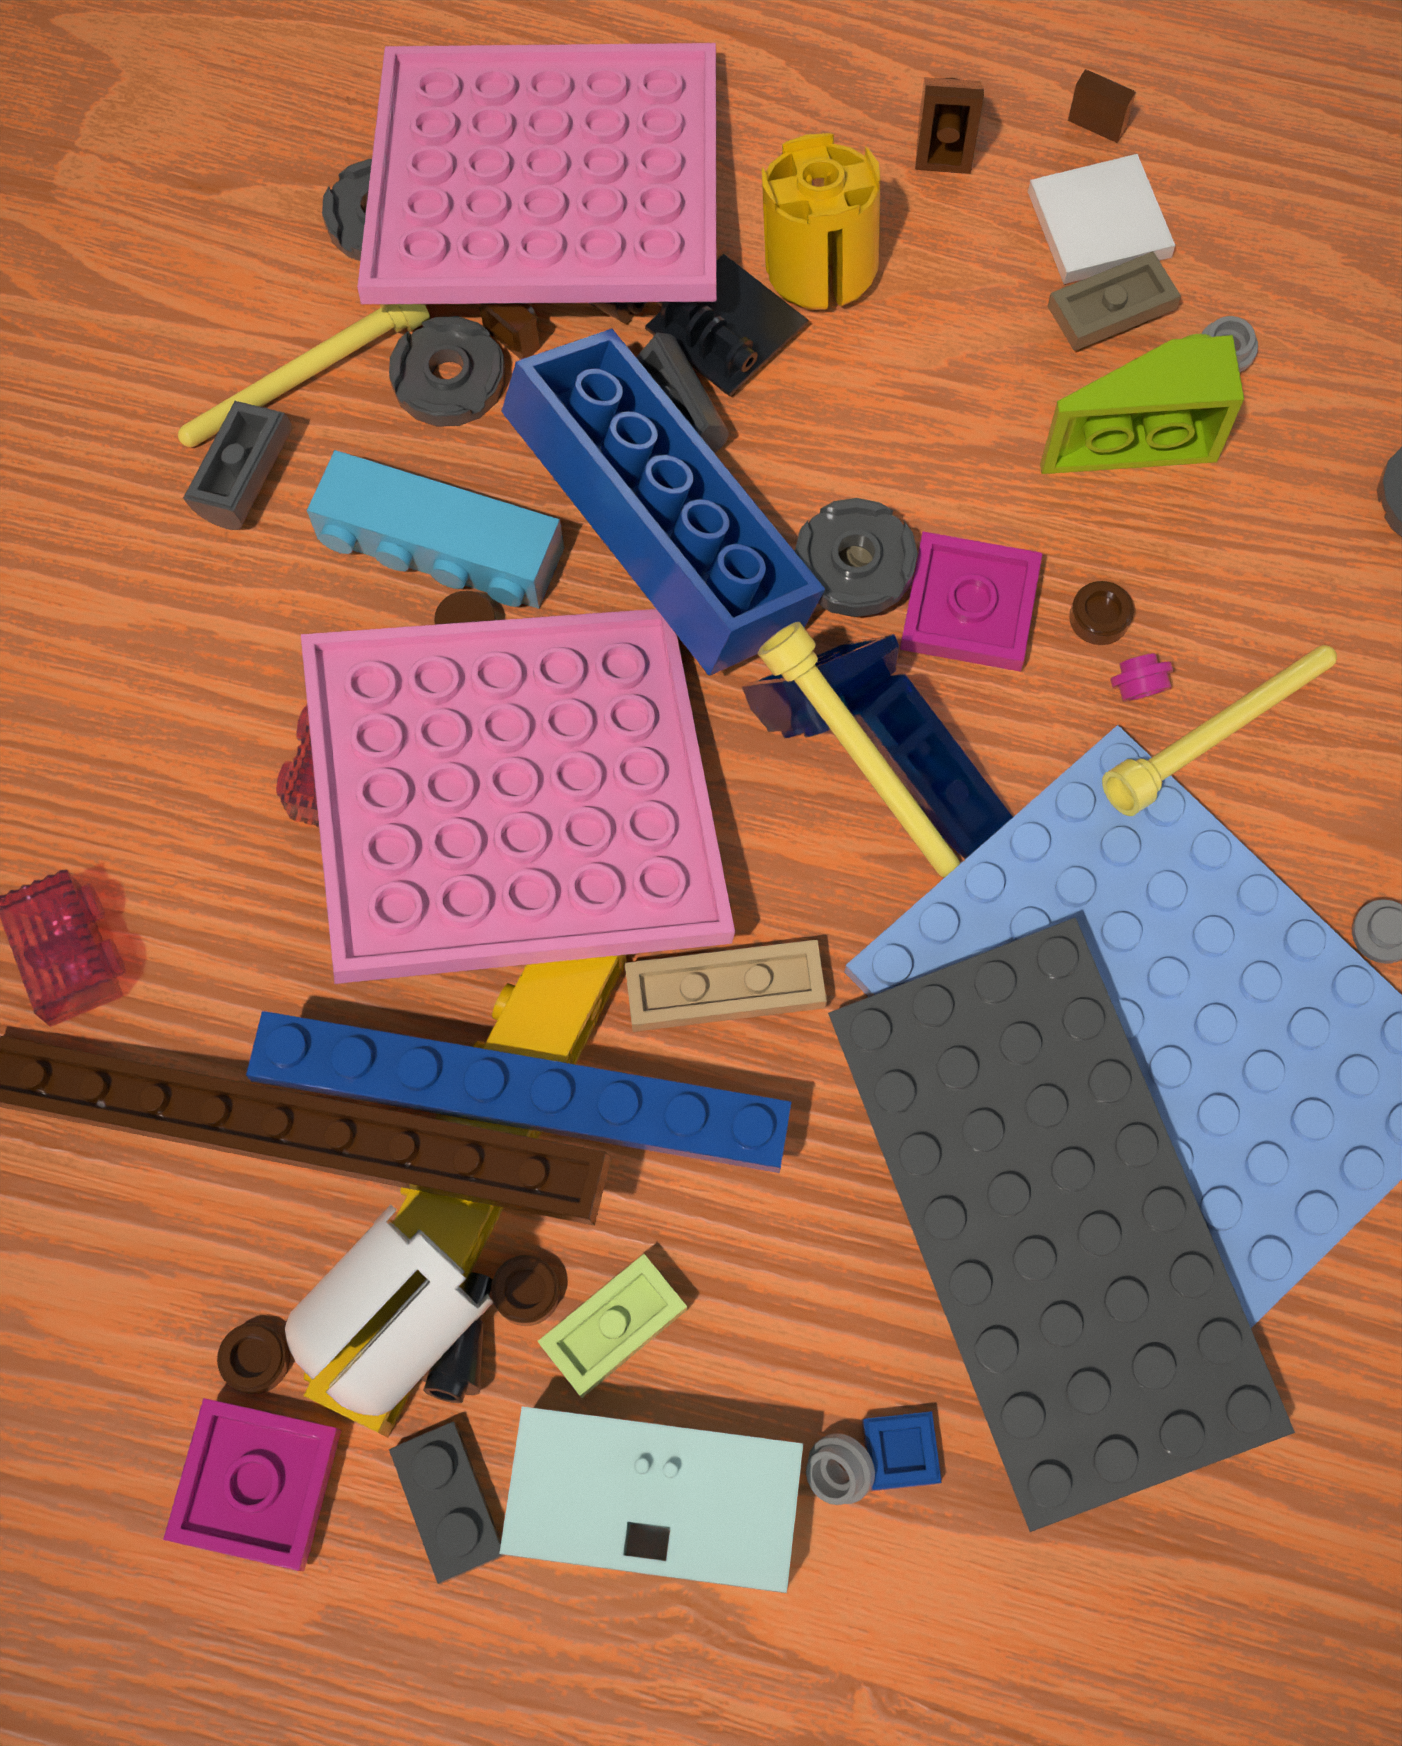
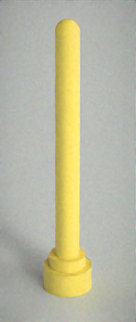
[178,304,430,447]
[758,622,960,878]
[1102,645,1337,816]

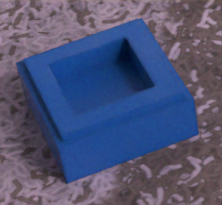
[862,1411,942,1491]

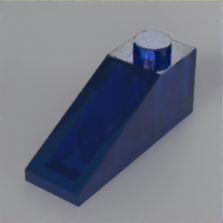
[844,674,1013,859]

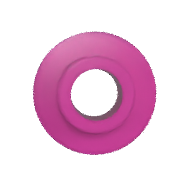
[1110,653,1173,702]

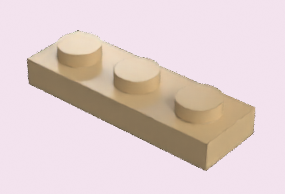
[625,940,827,1032]

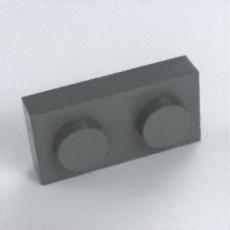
[389,1421,506,1584]

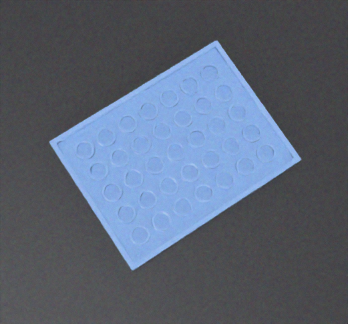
[844,725,1402,1328]

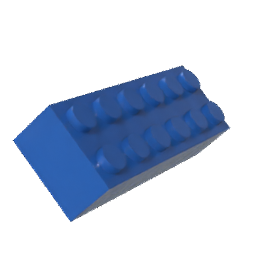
[501,329,825,676]

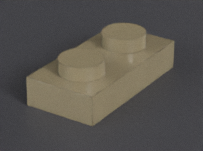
[1048,251,1181,351]

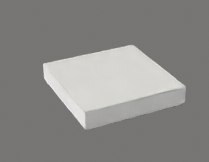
[1028,154,1176,284]

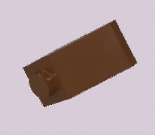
[915,77,984,174]

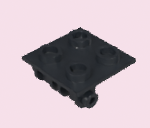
[645,254,808,397]

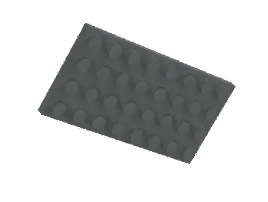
[828,917,1295,1532]

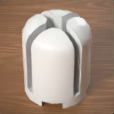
[285,1204,493,1416]

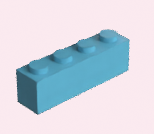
[307,450,564,609]

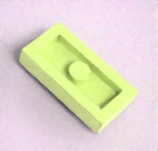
[537,1254,688,1398]

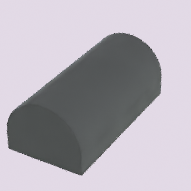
[636,333,729,453]
[183,401,293,530]

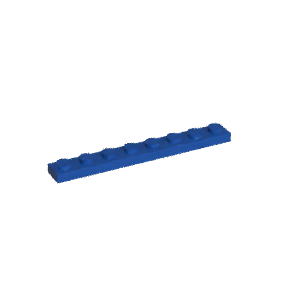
[246,1011,791,1173]

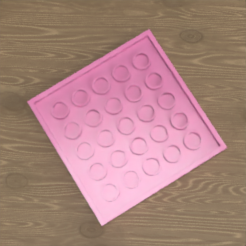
[357,43,717,304]
[301,609,735,984]

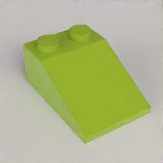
[1040,334,1244,474]

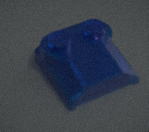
[742,634,899,739]

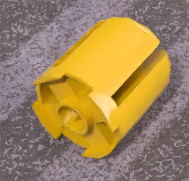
[762,133,880,310]

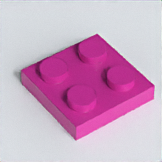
[900,531,1042,672]
[163,1398,341,1571]

